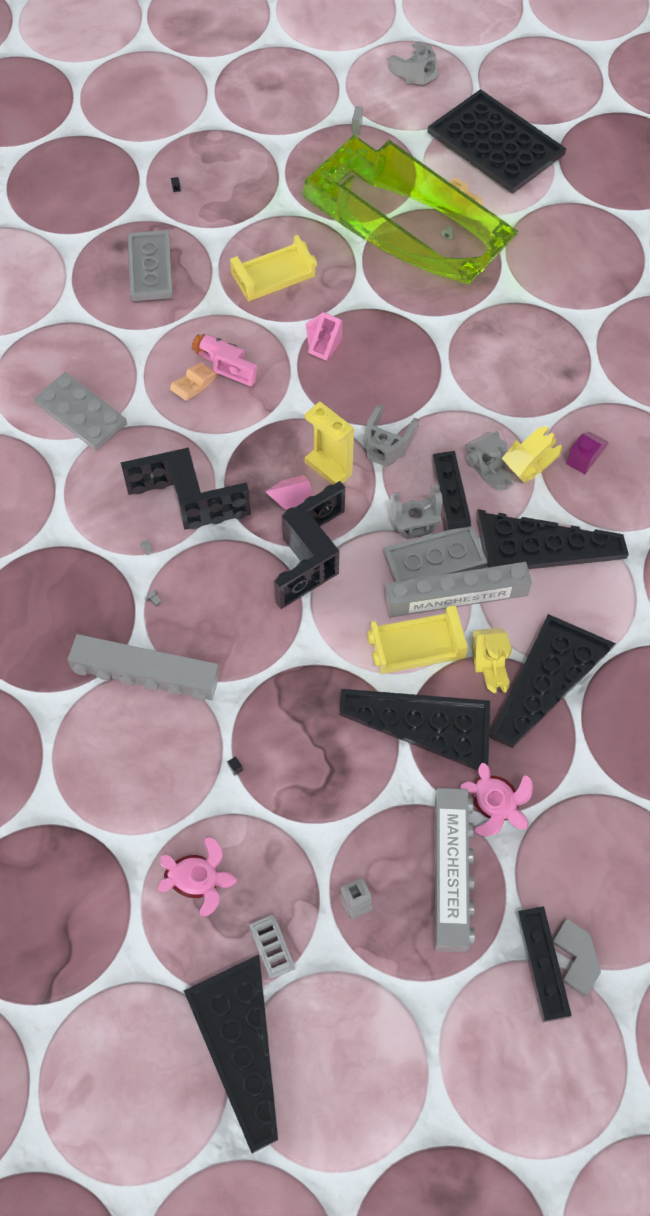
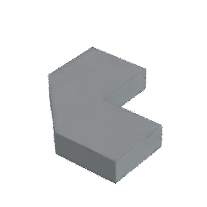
[553,919,601,997]

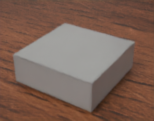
[352,106,363,135]

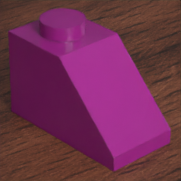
[566,432,609,475]

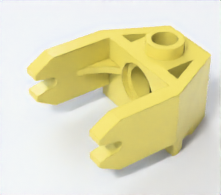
[502,426,563,483]
[472,628,512,693]

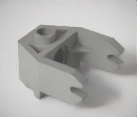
[387,41,439,85]
[366,404,420,467]
[465,431,514,490]
[390,485,442,539]

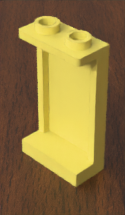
[230,235,317,302]
[304,401,354,485]
[367,605,468,674]

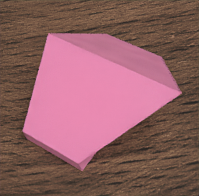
[306,312,343,361]
[265,475,313,510]

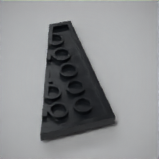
[477,509,629,569]
[490,614,616,748]
[339,689,490,771]
[184,954,278,1154]

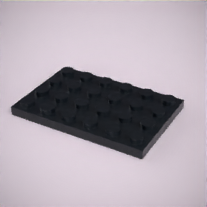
[427,89,566,194]

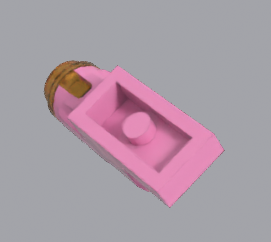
[192,334,257,387]

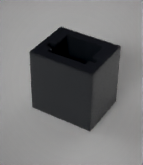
[171,177,181,192]
[227,756,243,776]

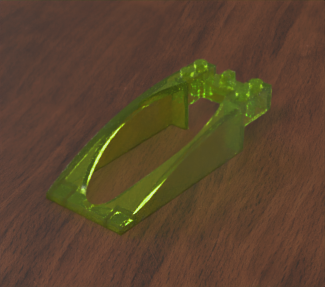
[302,135,519,284]

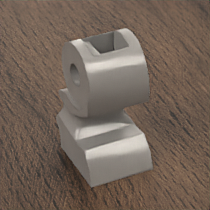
[338,878,373,919]

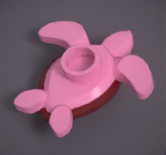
[461,763,533,837]
[158,837,237,917]

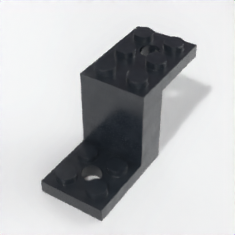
[120,447,251,530]
[274,481,345,609]

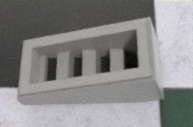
[249,915,295,980]

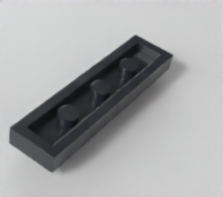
[433,451,471,530]
[516,906,572,1023]

